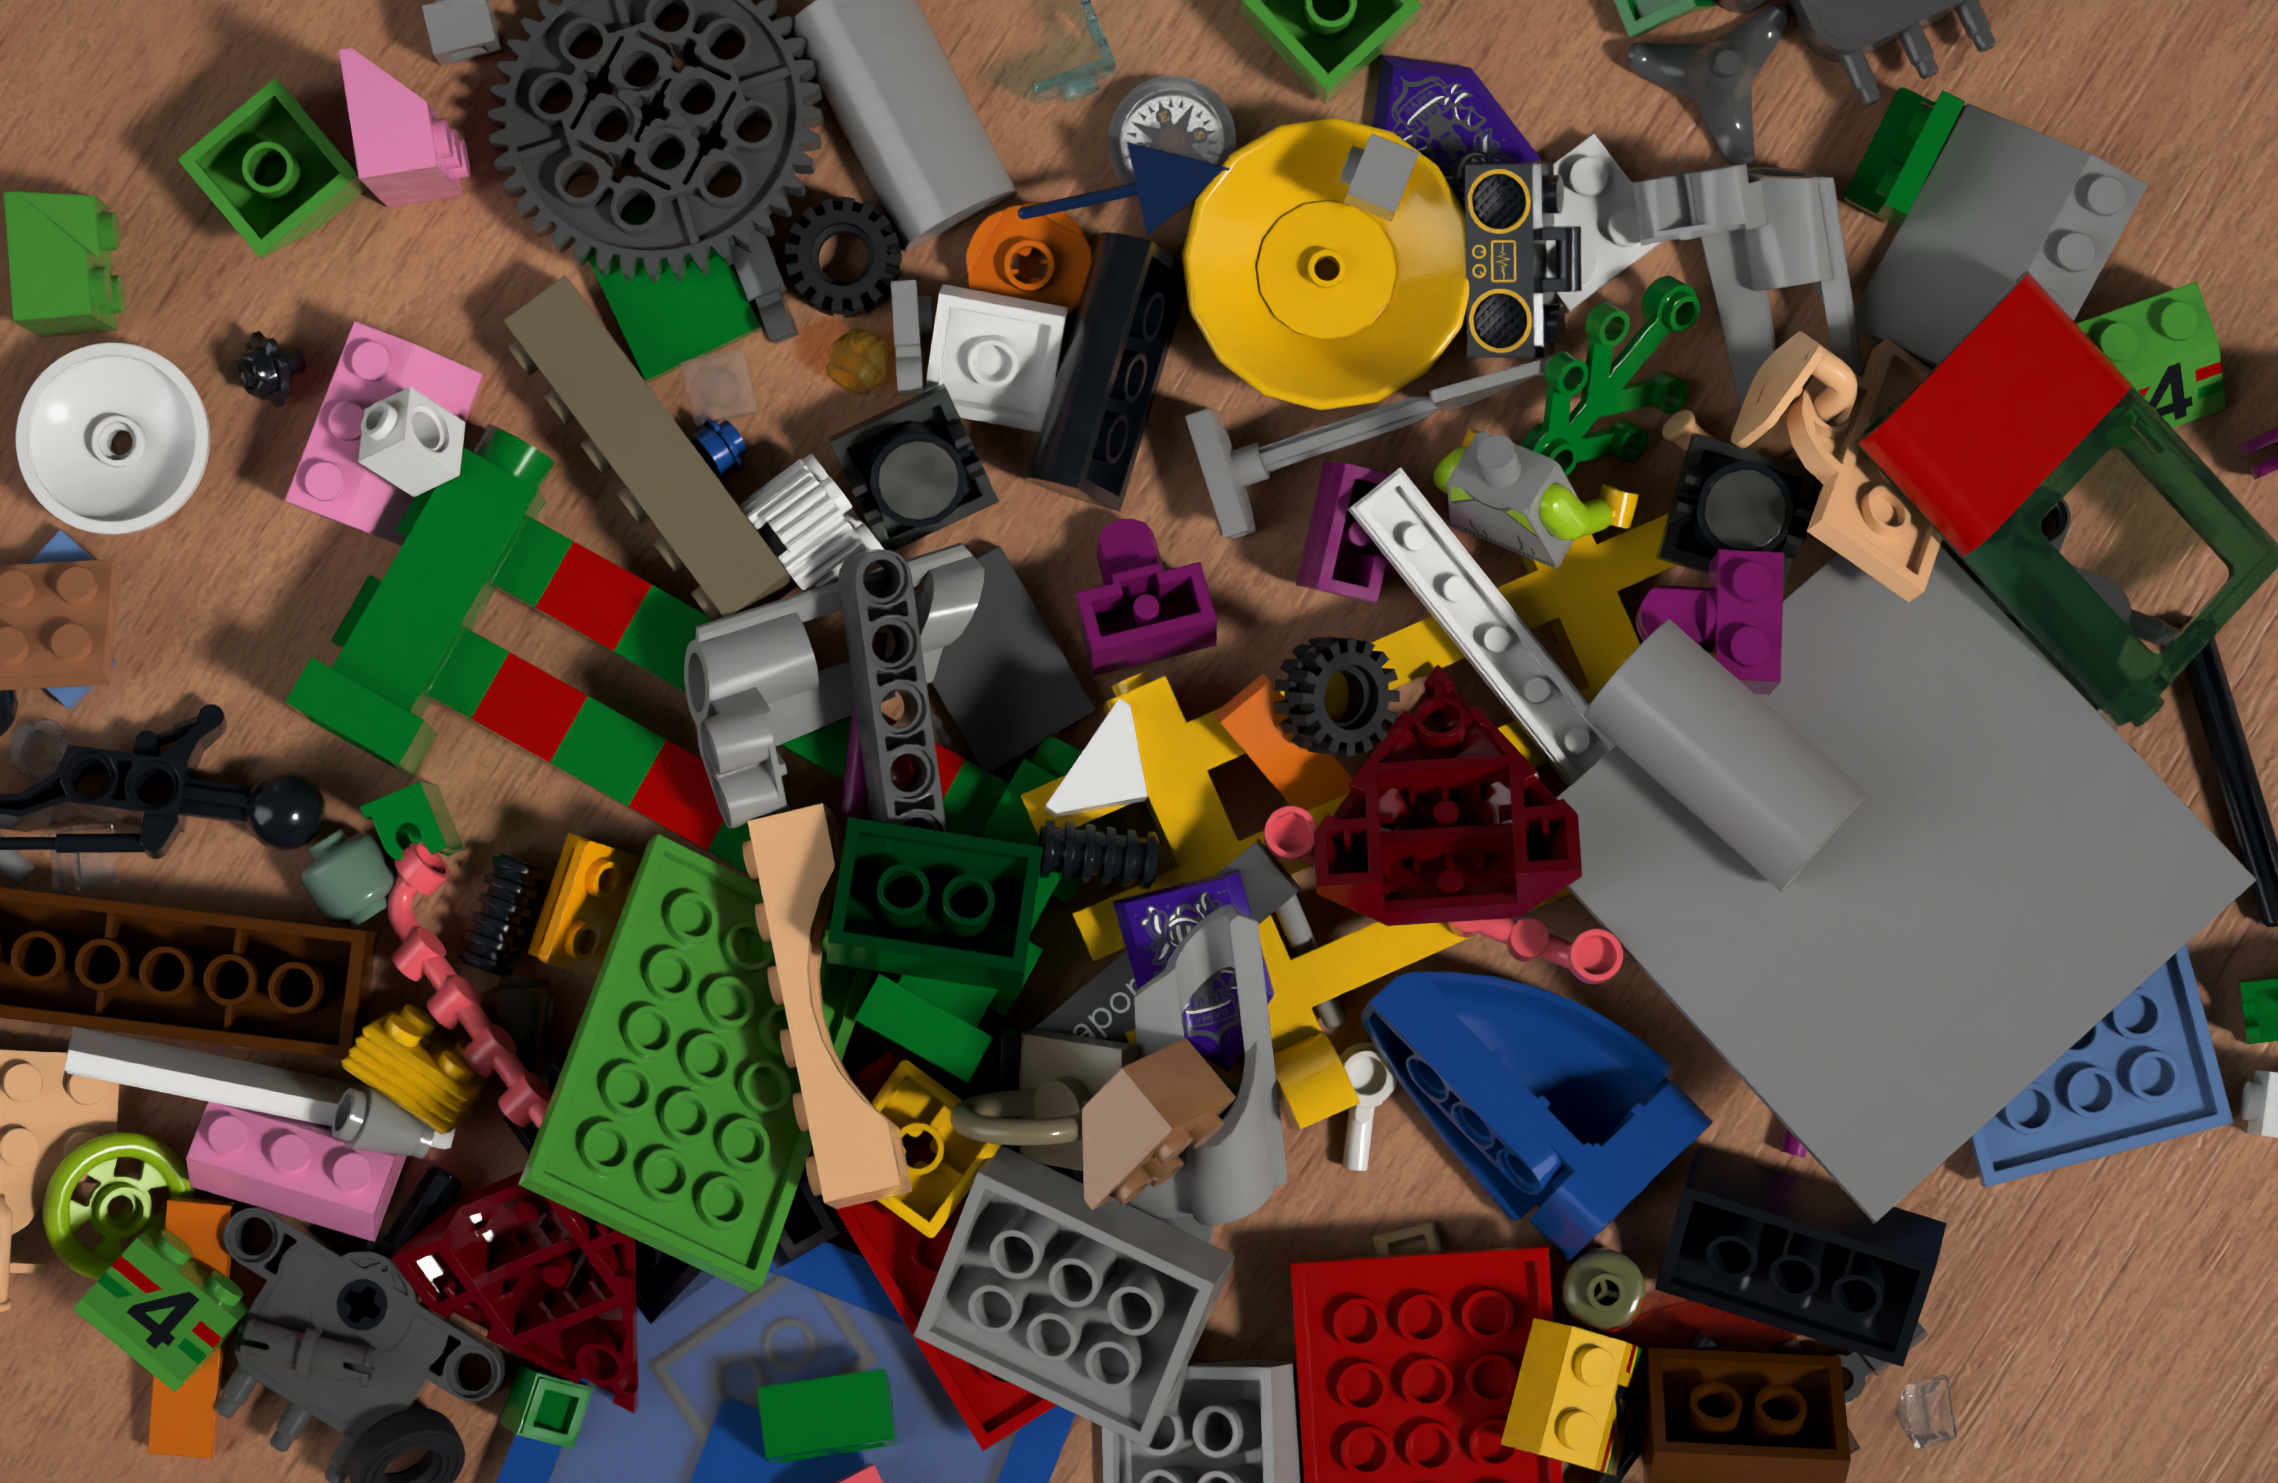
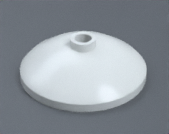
[16,342,210,535]

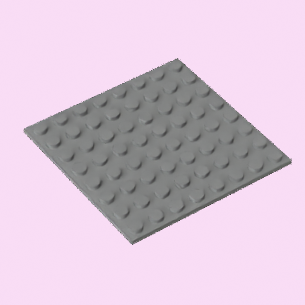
[1556,546,2256,1224]

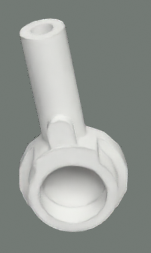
[1339,1042,1397,1171]

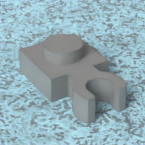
[891,280,934,395]

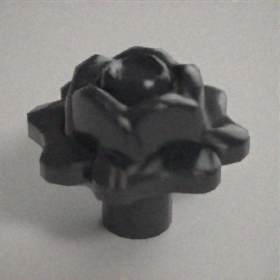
[237,331,306,408]

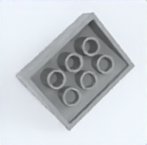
[1854,103,2148,371]
[914,1145,1235,1448]
[1102,1360,1304,1483]

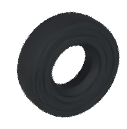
[347,1408,465,1483]

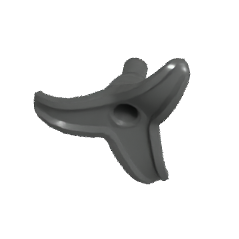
[1627,4,1790,166]

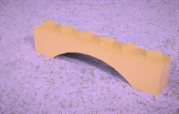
[742,803,912,1209]

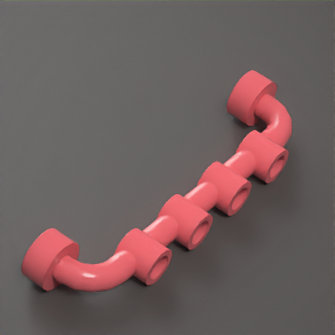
[1263,806,1623,984]
[387,843,552,1129]

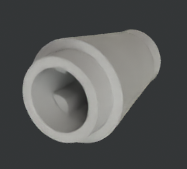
[332,1087,435,1159]

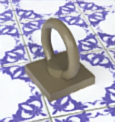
[950,1029,1138,1171]

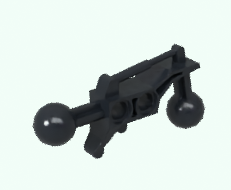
[0,690,326,859]

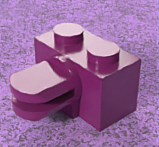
[1296,461,1399,603]
[1076,519,1217,677]
[1636,549,1784,695]

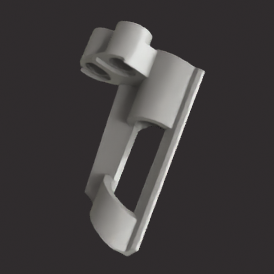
[1631,164,1864,408]
[684,543,984,829]
[1116,904,1288,1225]

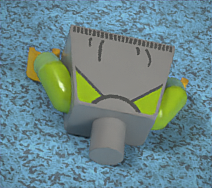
[1433,428,1639,569]

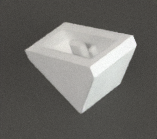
[1044,698,1148,818]

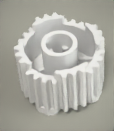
[739,453,884,592]

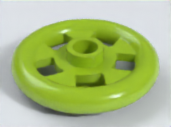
[43,1132,195,1280]

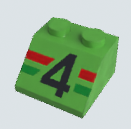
[2077,281,2226,452]
[73,1227,250,1392]

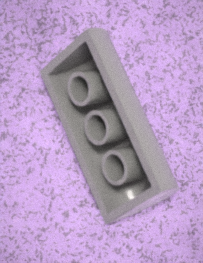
[792,0,1018,252]
[1584,619,1868,892]

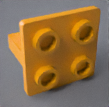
[527,833,642,978]

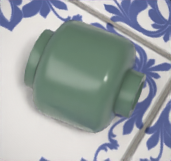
[301,829,397,928]

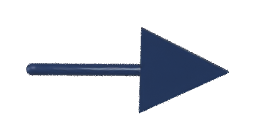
[1018,142,1230,236]

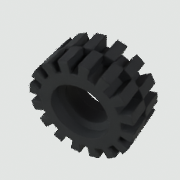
[785,197,902,318]
[1274,637,1400,756]

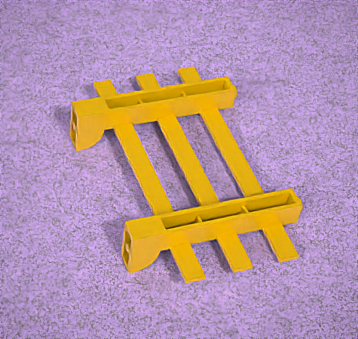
[1020,513,1678,1130]

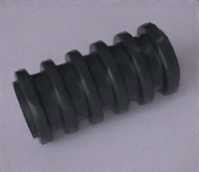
[1038,819,1160,890]
[458,853,547,977]

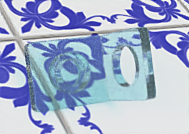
[1032,0,1116,104]

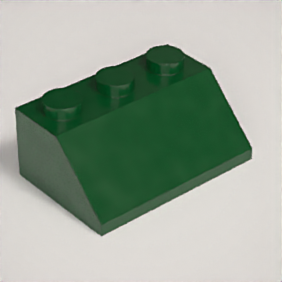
[827,817,1043,993]

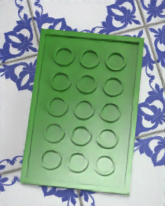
[518,834,873,1293]

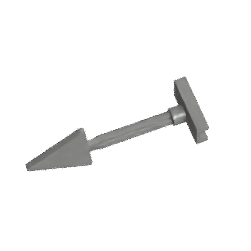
[1185,356,1553,540]

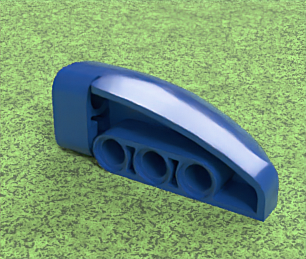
[1361,972,1713,1262]

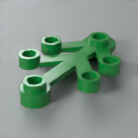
[1520,276,1700,477]

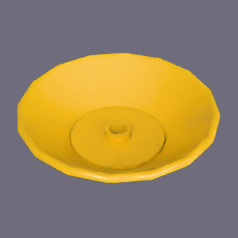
[1181,117,1469,410]

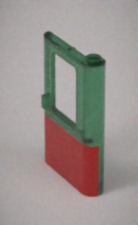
[1854,270,2278,727]

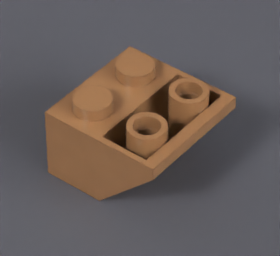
[1082,1038,1236,1210]

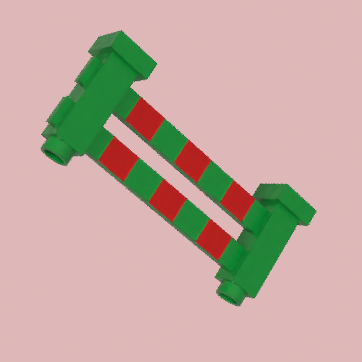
[285,424,1095,1086]

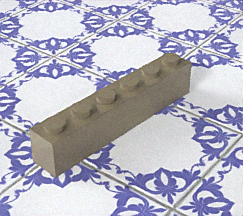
[503,275,798,621]

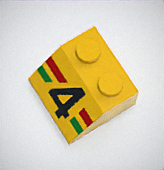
[1501,1318,1647,1476]

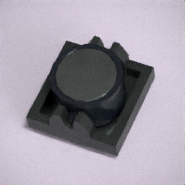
[828,384,999,551]
[1656,433,1816,591]

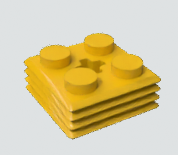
[341,1004,497,1134]
[871,1060,1001,1238]

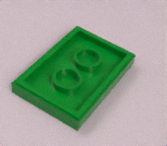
[589,155,762,383]

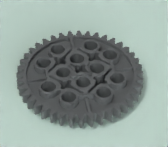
[488,0,824,283]

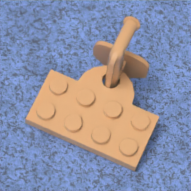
[1662,331,1943,603]
[0,1050,119,1312]

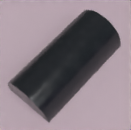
[1026,232,1186,512]

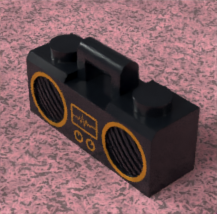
[1465,161,1582,358]

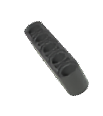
[838,549,947,832]

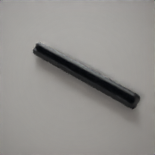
[2177,619,2278,928]

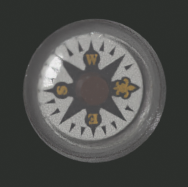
[1108,76,1236,209]

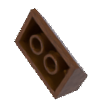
[1642,1347,1851,1483]

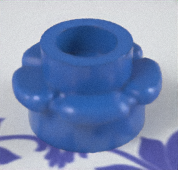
[689,418,747,478]

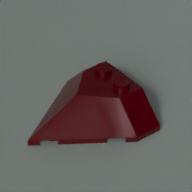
[1314,665,1582,926]
[391,1170,639,1414]

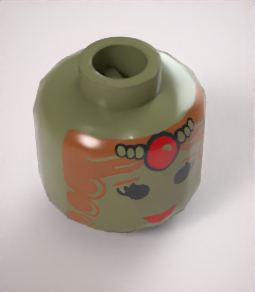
[1559,1247,1646,1333]

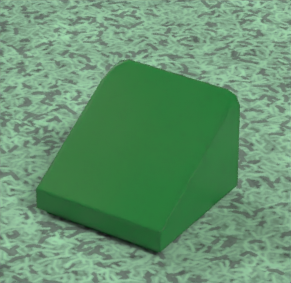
[500,1364,593,1449]

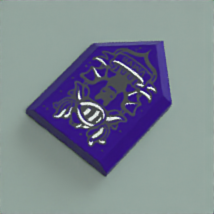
[1372,55,1542,210]
[1113,870,1275,1072]

